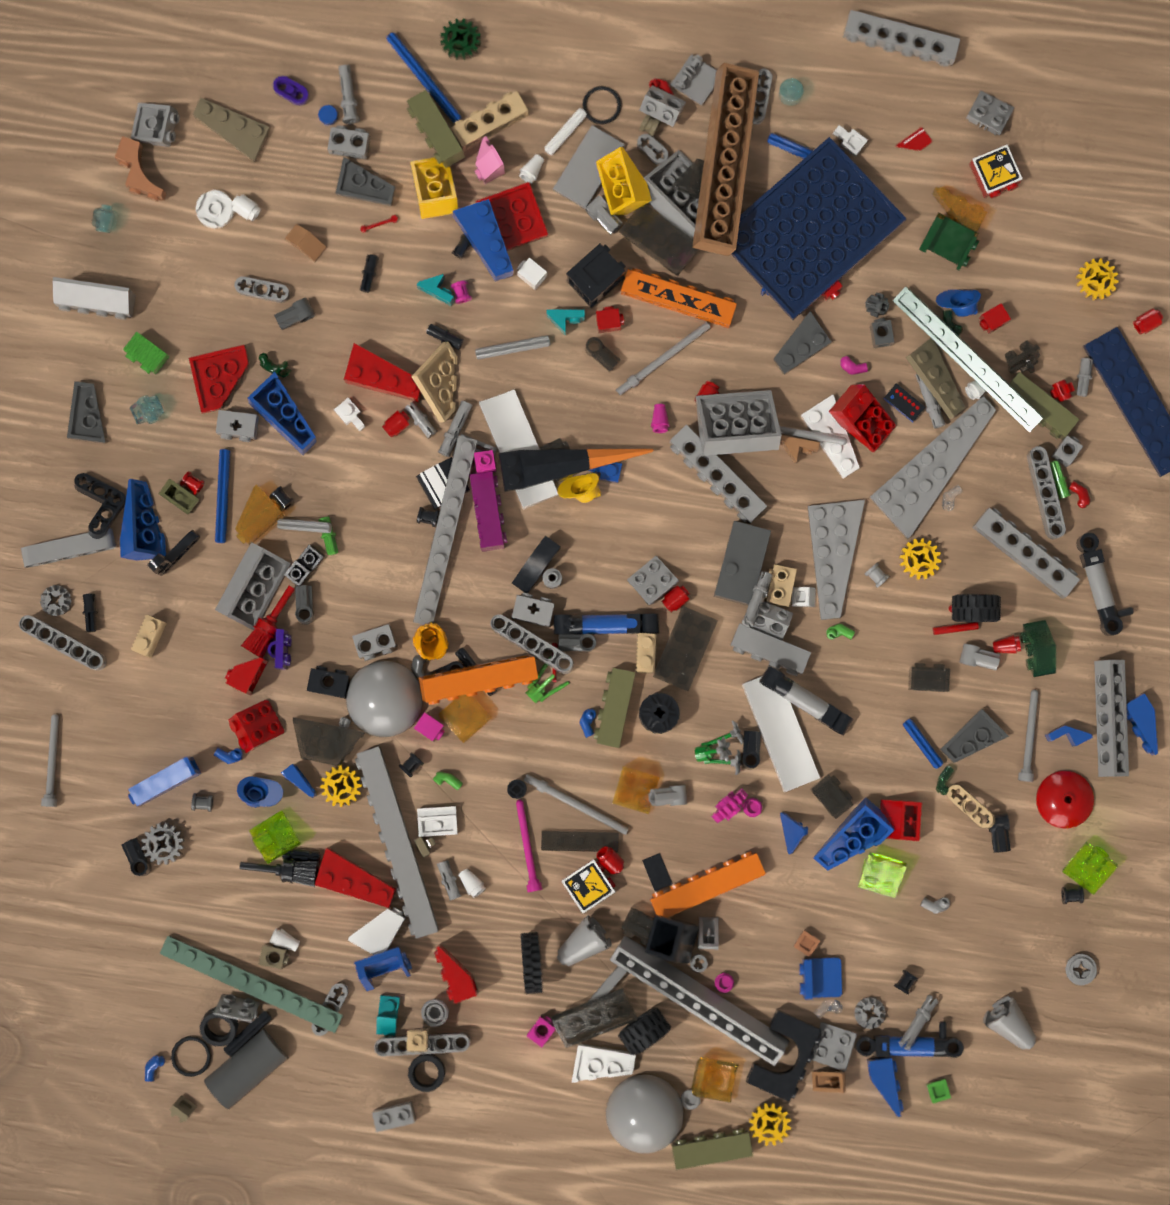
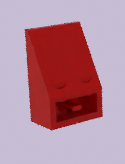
[829,384,897,452]
[434,944,479,1004]

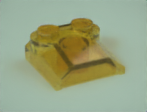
[438,694,492,743]
[692,1057,739,1103]

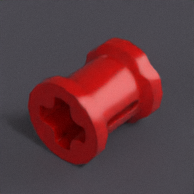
[179,471,205,495]

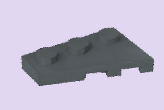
[67,381,106,444]

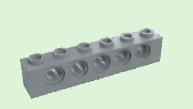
[843,10,960,66]
[670,425,767,524]
[972,508,1080,599]
[1094,660,1129,777]

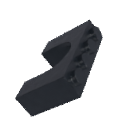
[745,1009,822,1102]

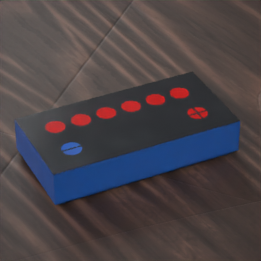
[883,383,925,423]

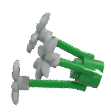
[695,721,743,775]

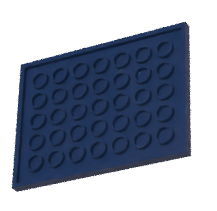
[731,137,907,320]

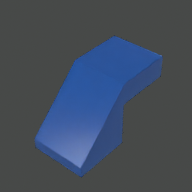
[1045,726,1093,747]

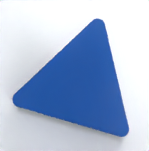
[780,812,808,854]

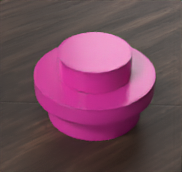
[743,798,762,817]
[715,973,734,993]

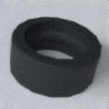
[200,1007,239,1046]
[408,1054,445,1092]

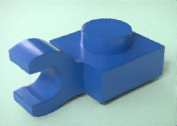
[587,462,622,483]

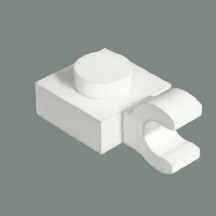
[833,125,868,156]
[334,398,366,431]

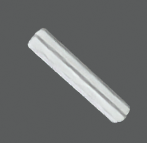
[544,108,587,155]

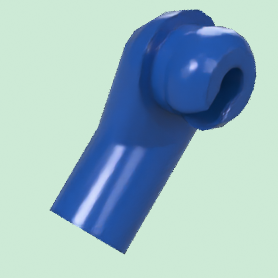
[214,748,243,764]
[145,1055,165,1082]

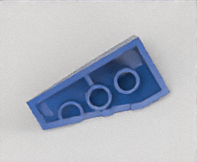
[813,797,894,871]

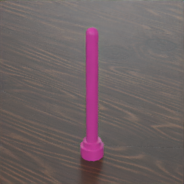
[516,800,543,892]

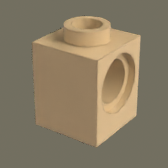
[407,1029,428,1051]

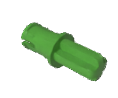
[1050,460,1071,499]
[318,517,338,555]

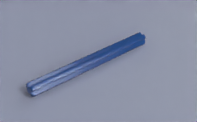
[386,32,462,123]

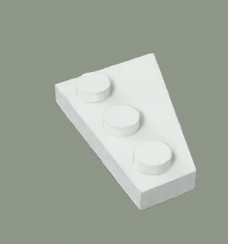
[572,1043,636,1083]

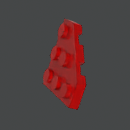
[189,345,249,414]

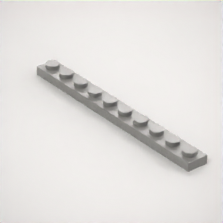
[413,436,477,625]

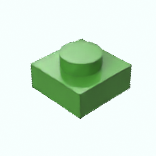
[926,1078,951,1104]

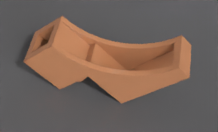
[115,136,166,201]

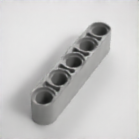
[1027,446,1066,540]
[21,528,116,568]
[490,614,574,674]
[19,615,107,670]
[374,1032,471,1056]

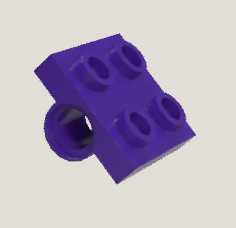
[268,629,292,670]

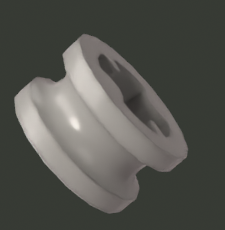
[690,954,708,972]

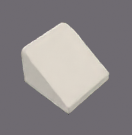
[792,587,816,607]

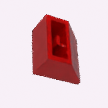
[880,800,922,841]

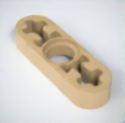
[947,785,995,829]

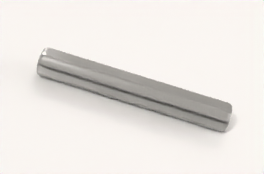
[475,335,550,359]

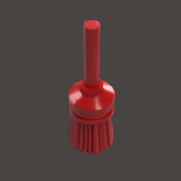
[241,585,295,658]

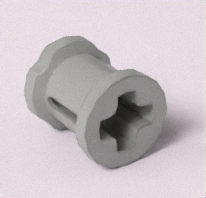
[865,563,890,588]

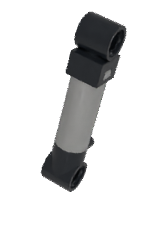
[1076,533,1134,636]
[759,665,854,736]

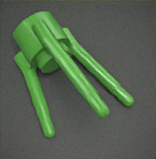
[525,656,569,703]

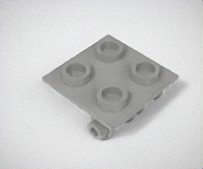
[670,54,716,106]
[966,91,1014,136]
[627,556,679,605]
[213,994,260,1022]
[812,1022,857,1072]

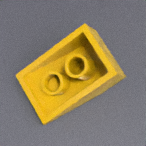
[596,147,652,215]
[410,157,458,219]

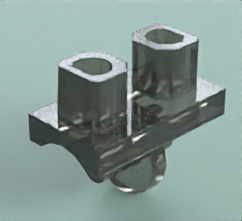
[1005,340,1040,375]

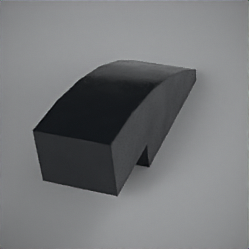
[512,535,561,594]

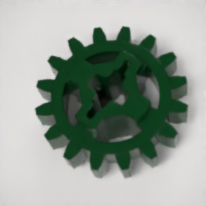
[440,18,481,60]

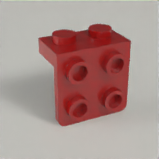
[228,700,284,753]

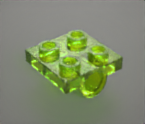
[249,810,301,864]
[1062,842,1118,895]
[858,852,907,898]

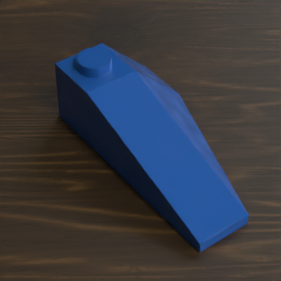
[120,479,166,561]

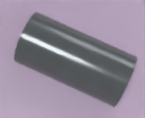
[204,1028,289,1109]

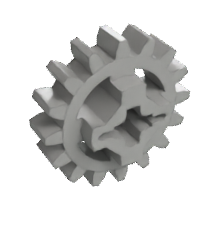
[142,823,184,865]

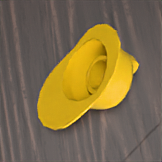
[557,473,601,503]

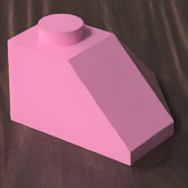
[474,137,505,184]

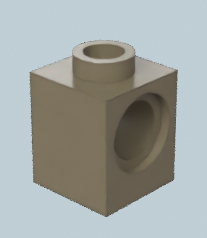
[259,944,290,969]

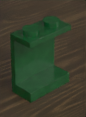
[919,212,980,270]

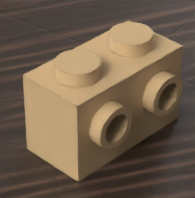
[764,564,797,608]

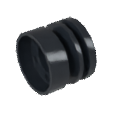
[639,693,680,734]

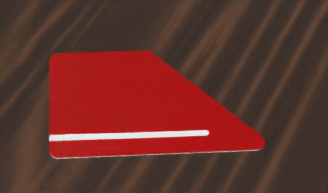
[896,127,932,151]

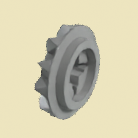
[40,585,71,616]
[1065,954,1097,985]
[854,997,886,1029]

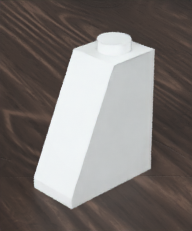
[348,907,406,955]

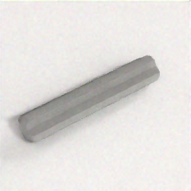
[277,519,332,533]

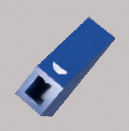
[1126,693,1158,755]
[867,1056,903,1117]

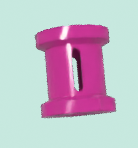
[451,280,472,304]

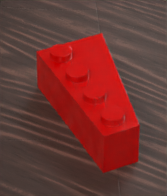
[344,343,422,402]
[315,847,396,908]

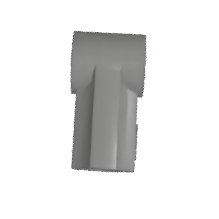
[585,196,623,235]
[959,644,1000,671]
[648,785,687,806]

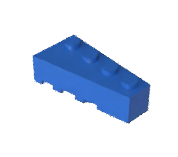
[453,199,514,281]
[248,372,316,455]

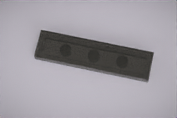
[541,831,619,852]

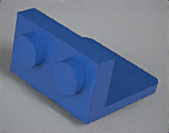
[799,958,842,999]

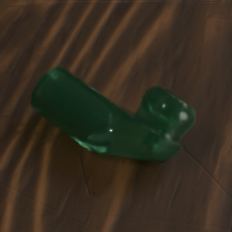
[943,311,963,336]
[936,766,954,796]

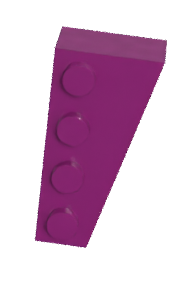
[470,471,508,552]

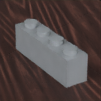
[730,624,811,676]

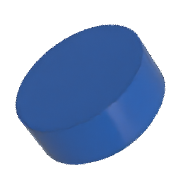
[318,105,338,125]

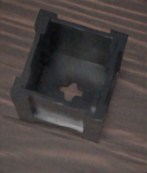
[566,243,626,309]

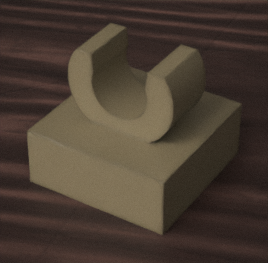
[414,837,436,858]
[170,1095,197,1123]

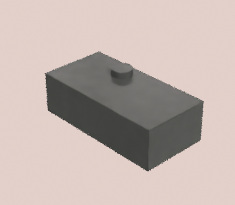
[713,521,771,606]

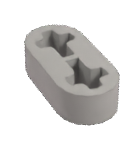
[637,134,668,165]

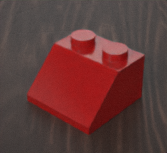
[225,658,269,695]

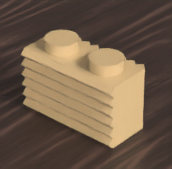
[131,615,167,658]
[635,633,656,673]

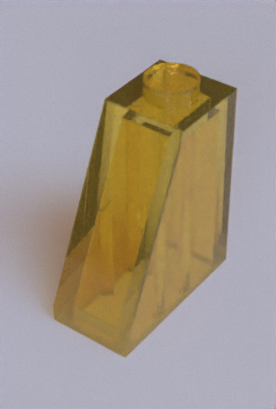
[235,484,284,545]

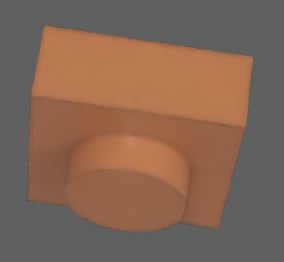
[793,930,820,957]

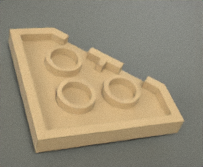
[412,342,457,422]

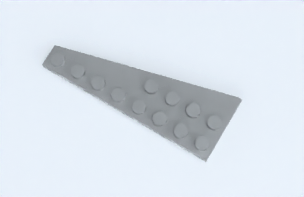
[870,396,996,539]

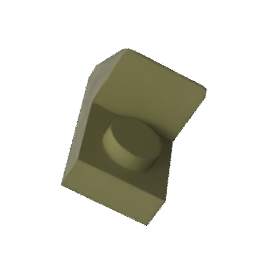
[158,478,199,515]

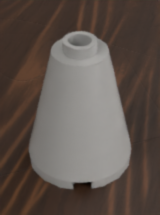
[557,915,612,966]
[983,996,1036,1050]

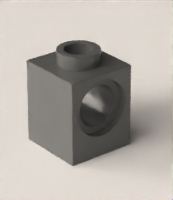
[870,318,894,348]

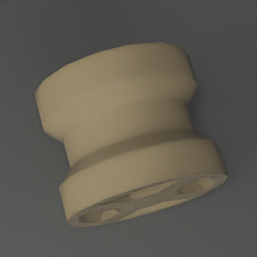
[639,114,661,137]

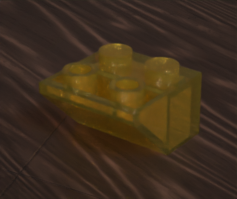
[612,766,660,814]

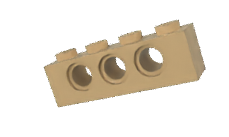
[451,91,529,152]

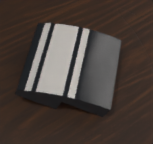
[416,457,470,510]

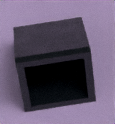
[645,915,700,964]

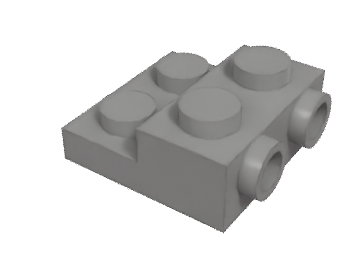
[130,103,180,147]

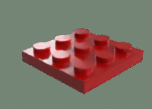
[476,182,548,251]

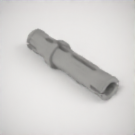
[915,374,946,429]
[438,401,472,457]
[742,572,773,627]
[899,995,938,1050]

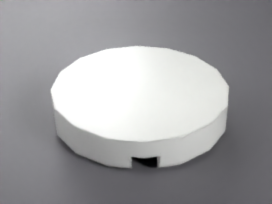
[195,190,234,229]

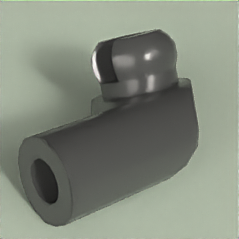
[411,655,427,681]

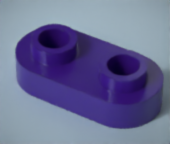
[273,76,309,106]

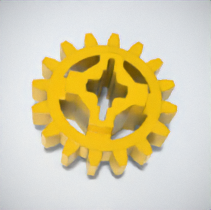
[1076,258,1119,300]
[899,538,942,580]
[320,765,362,807]
[749,1102,791,1146]

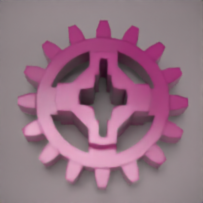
[711,788,748,823]

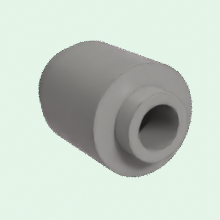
[543,568,562,589]

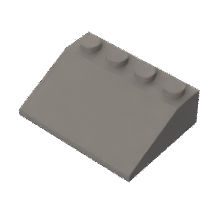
[644,150,702,243]
[696,390,781,456]

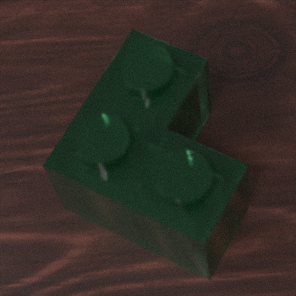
[1020,620,1056,677]

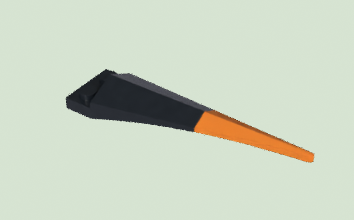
[499,449,654,492]

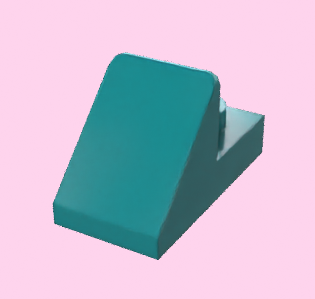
[417,274,455,306]
[547,309,585,335]
[376,995,400,1036]

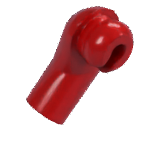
[649,78,674,96]
[1068,481,1091,508]

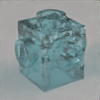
[129,395,165,425]

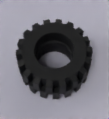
[952,594,1001,622]
[618,1008,671,1055]

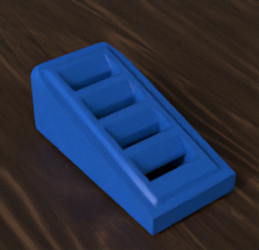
[281,764,317,798]

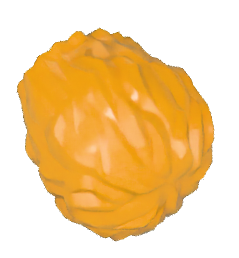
[413,622,449,660]

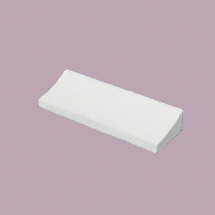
[479,390,558,509]
[742,677,820,792]

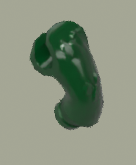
[259,353,291,378]

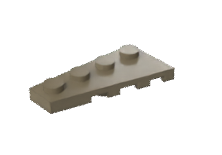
[193,98,270,163]
[906,338,966,419]

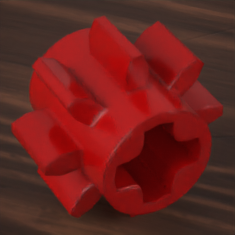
[1050,379,1075,403]

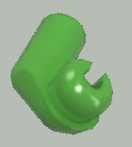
[826,624,855,640]
[433,771,463,790]

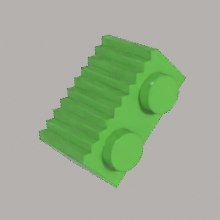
[123,332,169,375]

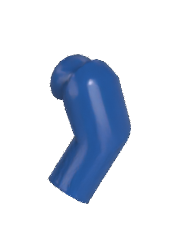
[579,709,596,738]

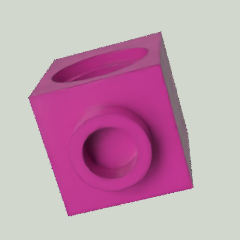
[474,450,497,473]
[414,712,445,742]
[526,1015,556,1048]

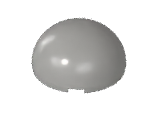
[346,661,423,737]
[606,1075,684,1154]

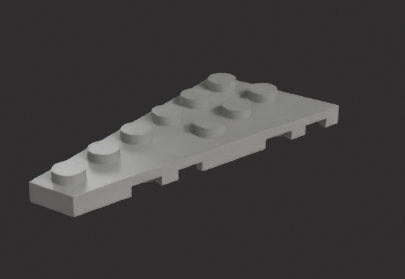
[807,500,865,620]

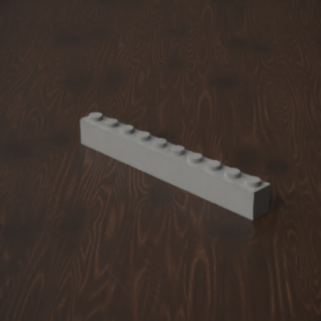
[355,747,439,939]
[610,935,789,1066]

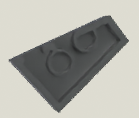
[335,157,396,206]
[773,311,831,375]
[940,709,1009,763]

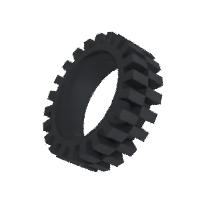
[521,932,543,994]

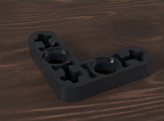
[74,473,125,539]
[147,530,200,576]

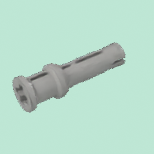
[338,65,360,124]

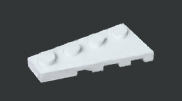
[801,395,860,479]

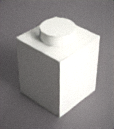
[517,258,547,290]

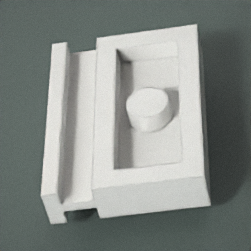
[417,806,458,837]

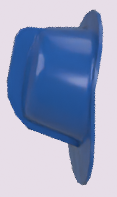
[936,290,981,317]
[237,776,283,808]

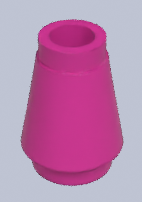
[651,404,670,433]

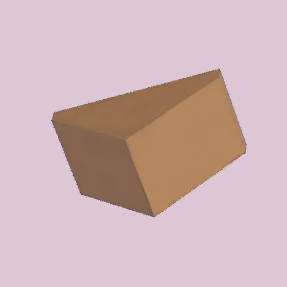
[285,224,326,262]
[812,1070,846,1093]

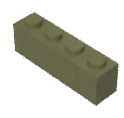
[407,90,465,169]
[1009,372,1080,440]
[594,668,635,748]
[671,1128,753,1170]

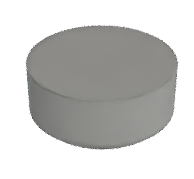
[681,1089,700,1110]

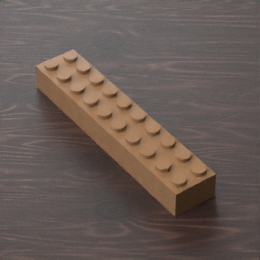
[692,63,759,256]

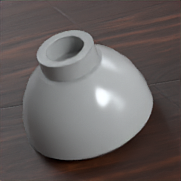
[421,999,449,1027]

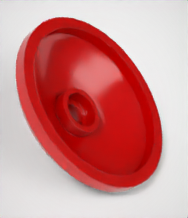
[1036,771,1094,829]

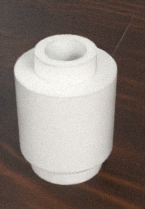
[231,194,261,221]

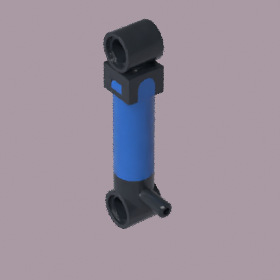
[554,614,659,635]
[854,1021,964,1058]

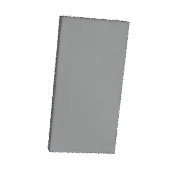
[553,125,624,209]

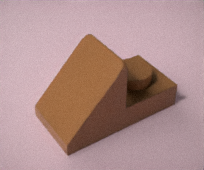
[780,435,820,463]

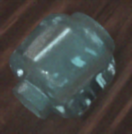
[778,78,804,106]
[92,204,118,233]

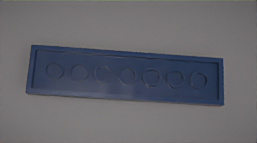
[1083,327,1170,477]

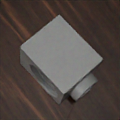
[1051,436,1083,467]

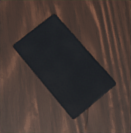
[642,853,672,891]

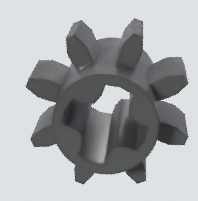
[865,292,889,318]

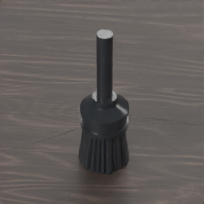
[239,858,319,887]

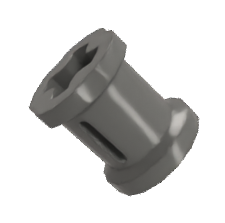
[191,793,213,812]

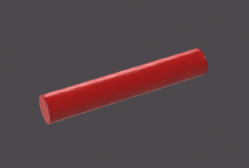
[932,622,979,635]

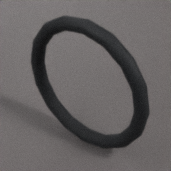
[582,86,621,125]
[171,1036,211,1077]

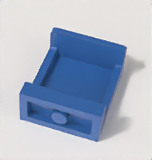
[354,947,412,991]

